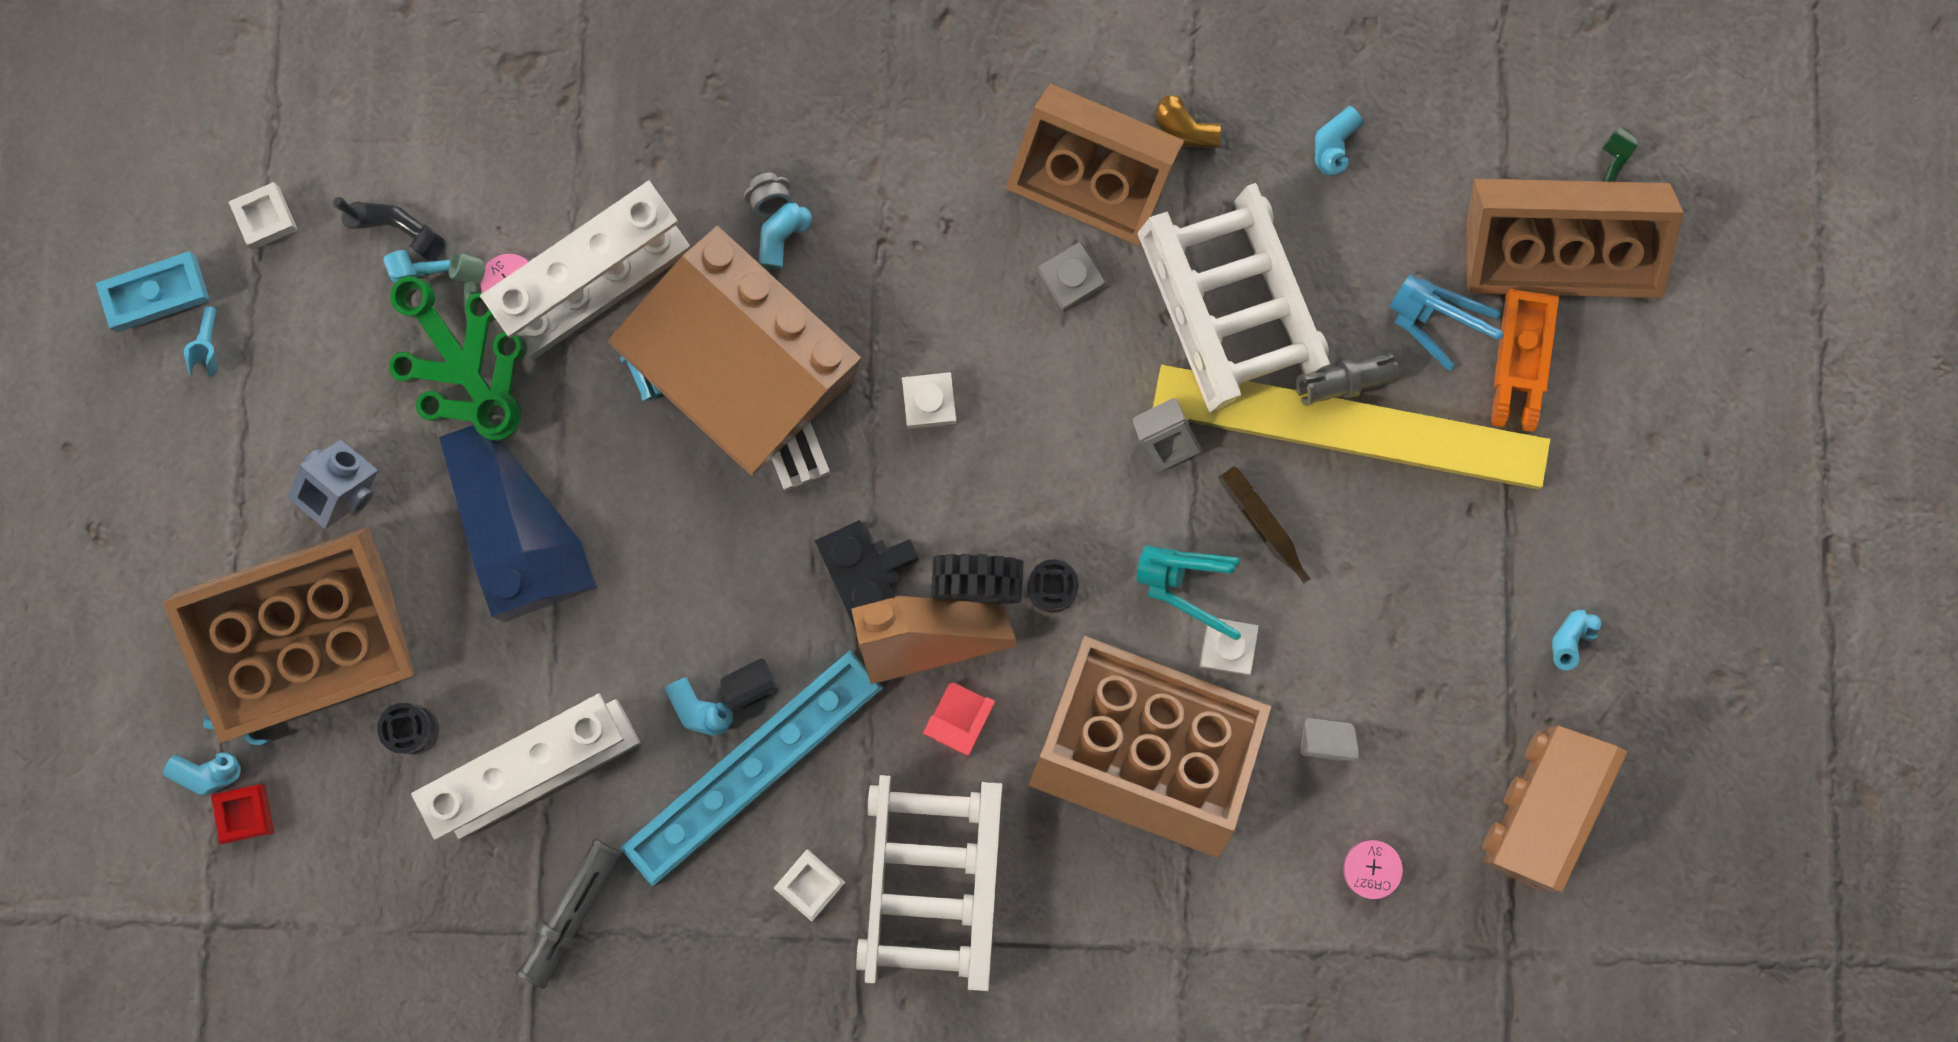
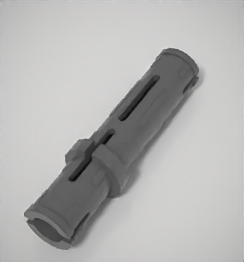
[516,838,622,989]

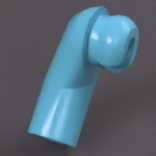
[1315,106,1364,175]
[759,203,812,270]
[1552,610,1601,670]
[664,677,733,736]
[163,752,241,796]

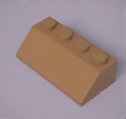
[1467,179,1683,298]

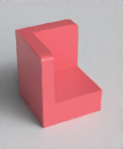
[923,682,995,757]

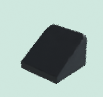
[720,658,779,713]

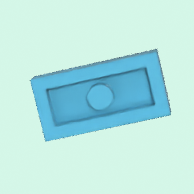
[96,251,210,332]

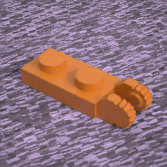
[1491,289,1559,432]

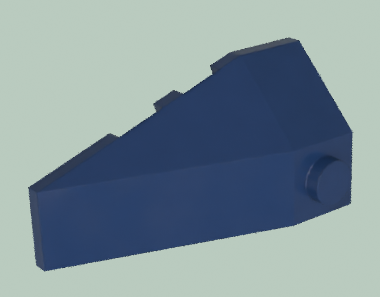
[439,425,598,622]

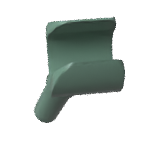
[448,254,485,324]

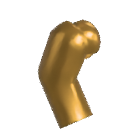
[1155,95,1220,148]

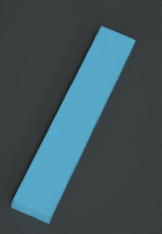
[620,650,884,887]

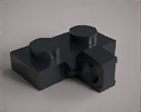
[815,520,919,631]

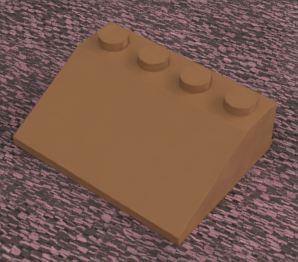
[608,225,861,476]
[163,526,414,743]
[1028,636,1271,858]

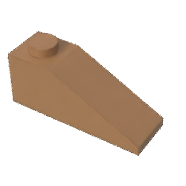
[851,596,1017,684]

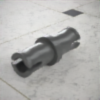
[1296,352,1399,406]

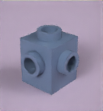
[288,440,378,529]

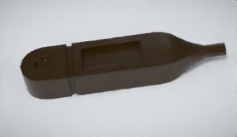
[1218,466,1311,584]

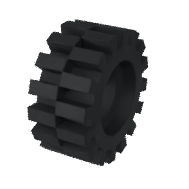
[931,554,1024,604]

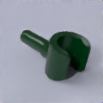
[1602,127,1638,182]

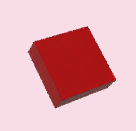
[211,784,274,845]

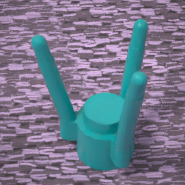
[1137,545,1241,640]

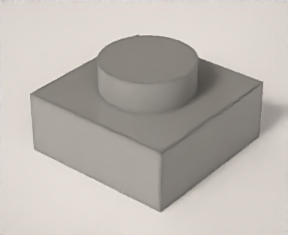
[1038,242,1105,311]

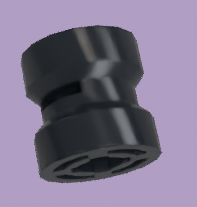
[1027,559,1079,614]
[377,703,439,755]

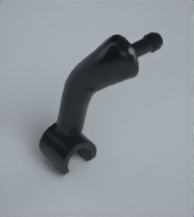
[333,197,447,262]

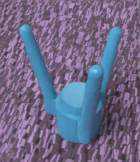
[1389,274,1504,371]

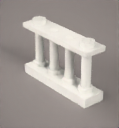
[480,180,691,361]
[1137,183,1330,413]
[411,693,641,840]
[856,775,1002,991]

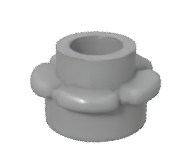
[744,173,791,217]

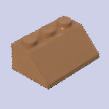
[1006,83,1185,246]
[1482,725,1628,893]

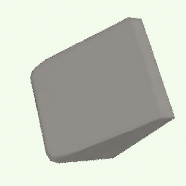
[1133,398,1203,473]
[1300,718,1359,762]

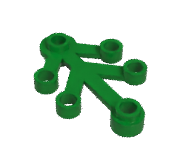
[389,276,527,441]

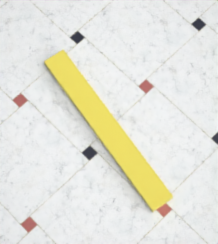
[1152,364,1550,490]

